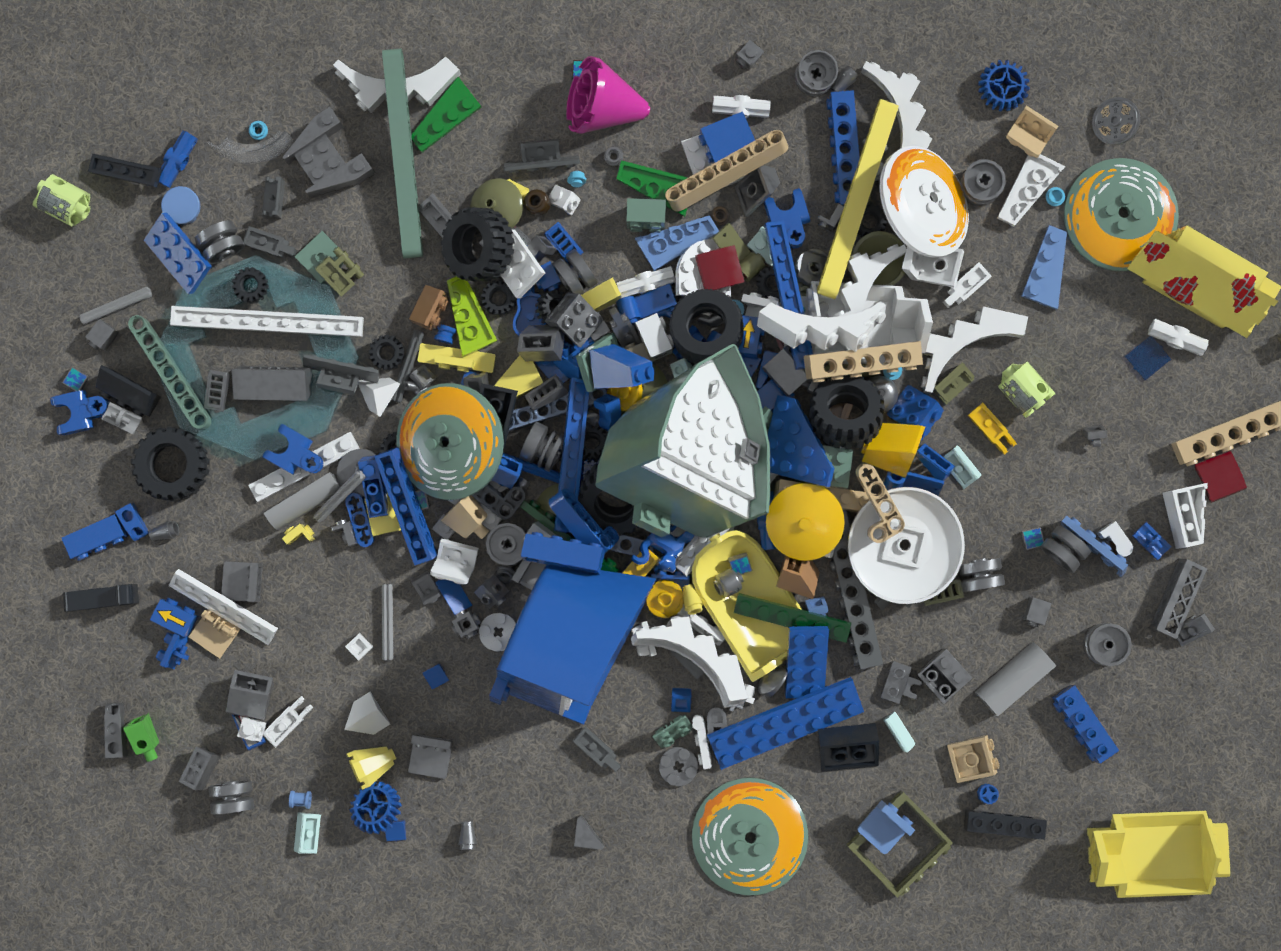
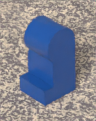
[594,394,621,431]
[115,502,149,541]

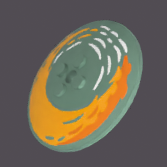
[1064,158,1179,271]
[396,383,504,500]
[692,778,808,895]

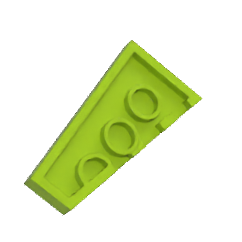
[447,276,497,358]

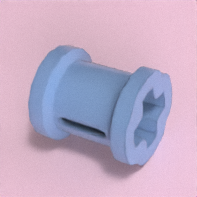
[289,791,312,809]

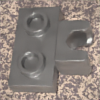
[881,661,923,704]

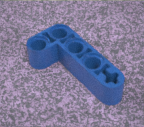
[549,488,619,552]

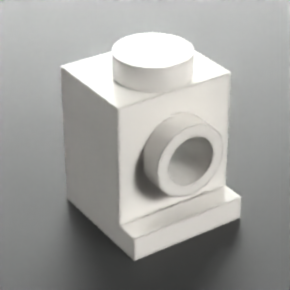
[237,717,267,742]

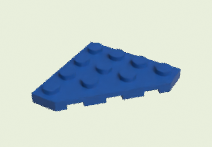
[768,395,835,488]

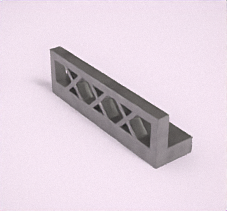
[1149,558,1207,639]

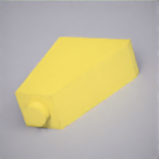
[581,278,621,312]
[494,355,543,399]

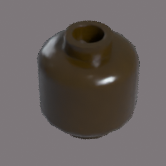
[524,189,551,216]

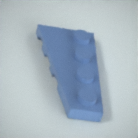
[635,215,719,271]
[1021,225,1067,310]
[1061,516,1128,577]

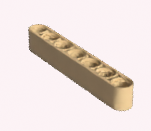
[665,130,788,211]

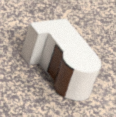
[1097,521,1133,557]

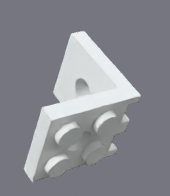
[902,246,964,288]

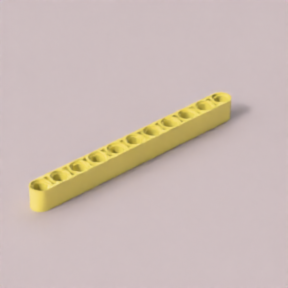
[817,99,898,299]

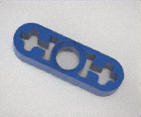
[345,492,375,547]

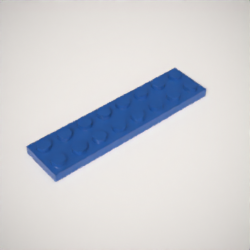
[707,677,864,770]

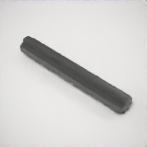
[391,329,424,403]

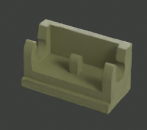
[933,362,975,405]

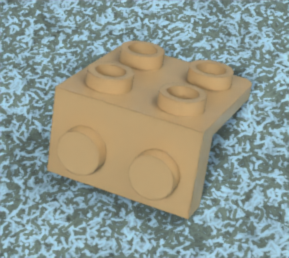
[1006,105,1058,158]

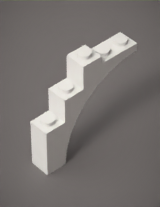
[333,57,461,113]
[861,61,932,149]
[834,244,907,351]
[757,301,886,352]
[921,306,1028,394]
[631,616,748,708]

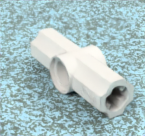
[712,95,770,118]
[616,266,676,298]
[1148,319,1209,356]

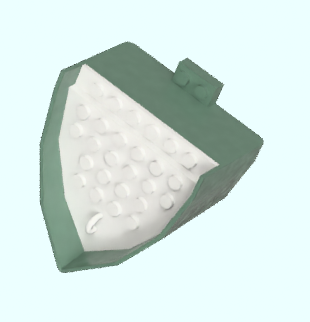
[596,344,770,537]

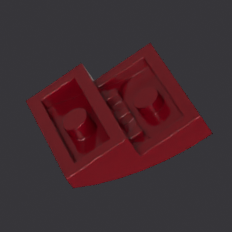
[695,245,745,290]
[1194,451,1247,503]

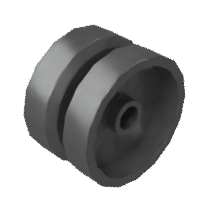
[960,159,1006,206]
[195,220,245,264]
[552,249,598,295]
[486,523,526,566]
[1040,525,1091,573]
[959,558,1005,592]
[1083,623,1132,666]
[208,780,255,814]

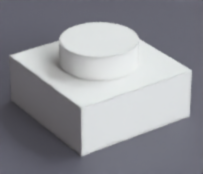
[345,633,373,661]

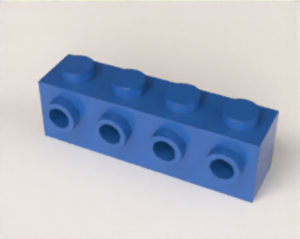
[521,532,605,575]
[1052,685,1119,763]

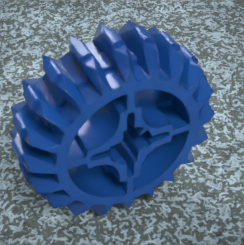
[978,60,1030,111]
[349,782,402,834]

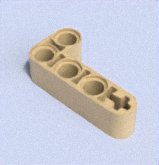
[856,464,905,543]

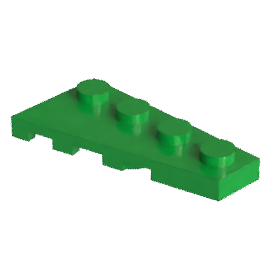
[411,77,482,153]
[617,160,688,217]

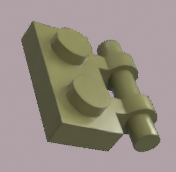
[314,246,364,297]

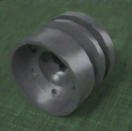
[794,50,838,96]
[519,422,564,472]

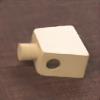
[441,495,489,539]

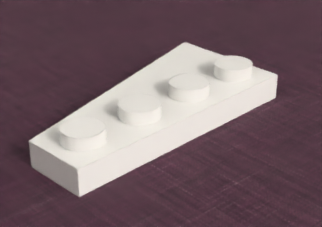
[997,154,1065,227]

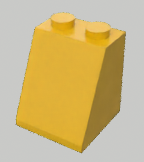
[861,423,925,478]

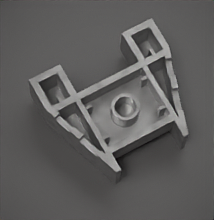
[283,107,375,198]

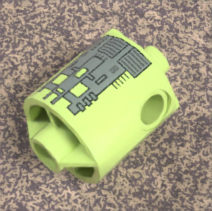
[33,174,91,227]
[998,361,1055,418]

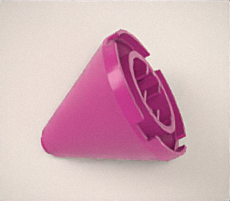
[566,56,650,134]

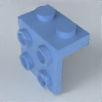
[857,800,915,854]

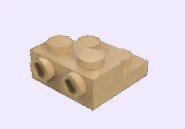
[947,735,999,783]

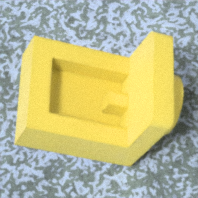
[282,524,315,545]

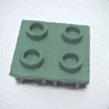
[653,714,693,749]

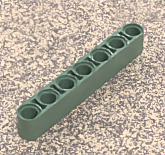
[128,315,211,430]

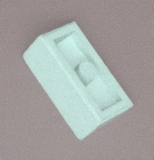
[943,445,981,489]
[883,712,915,753]
[294,812,321,854]

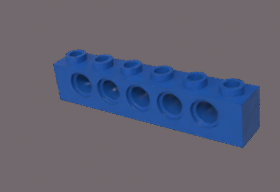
[826,90,860,206]
[374,447,438,565]

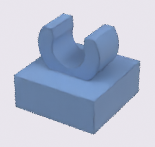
[805,596,828,616]

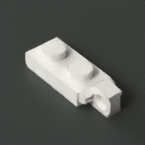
[943,263,992,308]
[677,605,725,646]

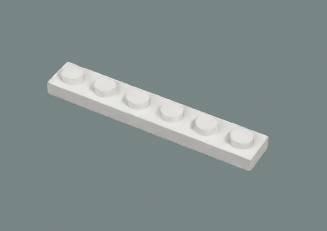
[248,432,360,502]
[169,569,278,645]

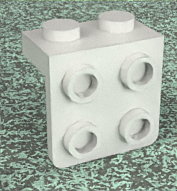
[430,539,479,584]

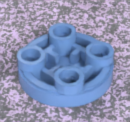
[161,186,201,225]

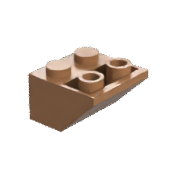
[409,285,449,331]
[776,555,820,599]

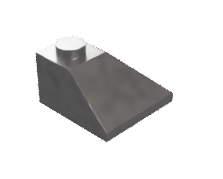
[735,165,780,217]

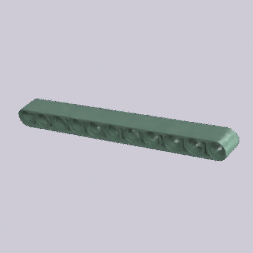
[382,48,423,259]

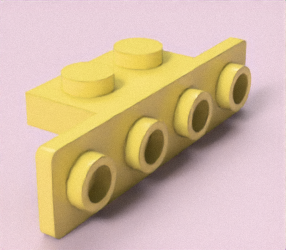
[418,343,496,373]

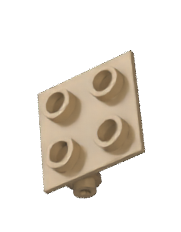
[189,609,240,659]

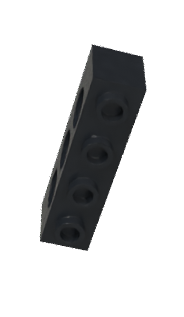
[964,809,1047,840]

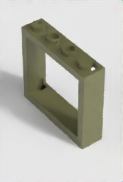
[846,790,953,898]

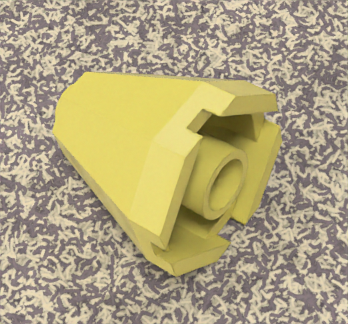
[346,747,396,790]

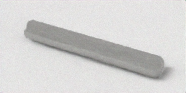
[79,287,152,325]
[314,470,365,523]
[382,584,393,660]

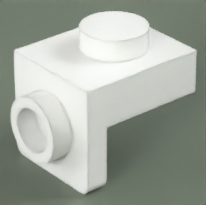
[549,185,580,215]

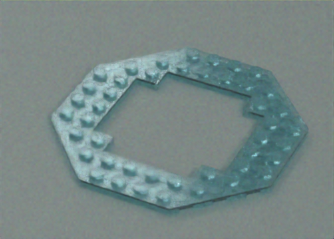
[156,255,359,460]

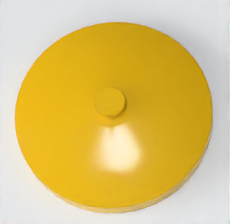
[766,482,844,561]

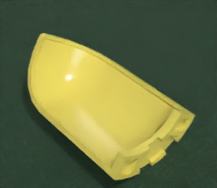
[692,530,801,682]

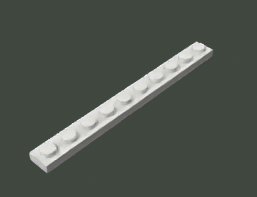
[170,306,364,337]

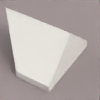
[358,378,400,417]
[344,691,390,735]

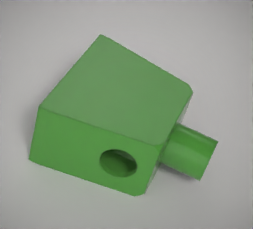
[123,713,159,762]

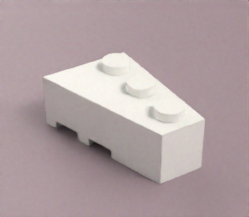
[1163,483,1208,549]

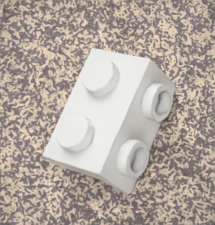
[741,292,782,317]

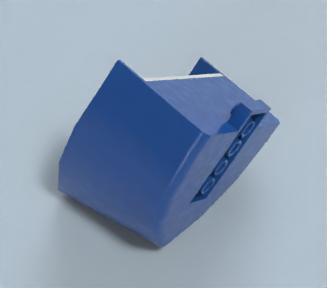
[489,565,656,725]

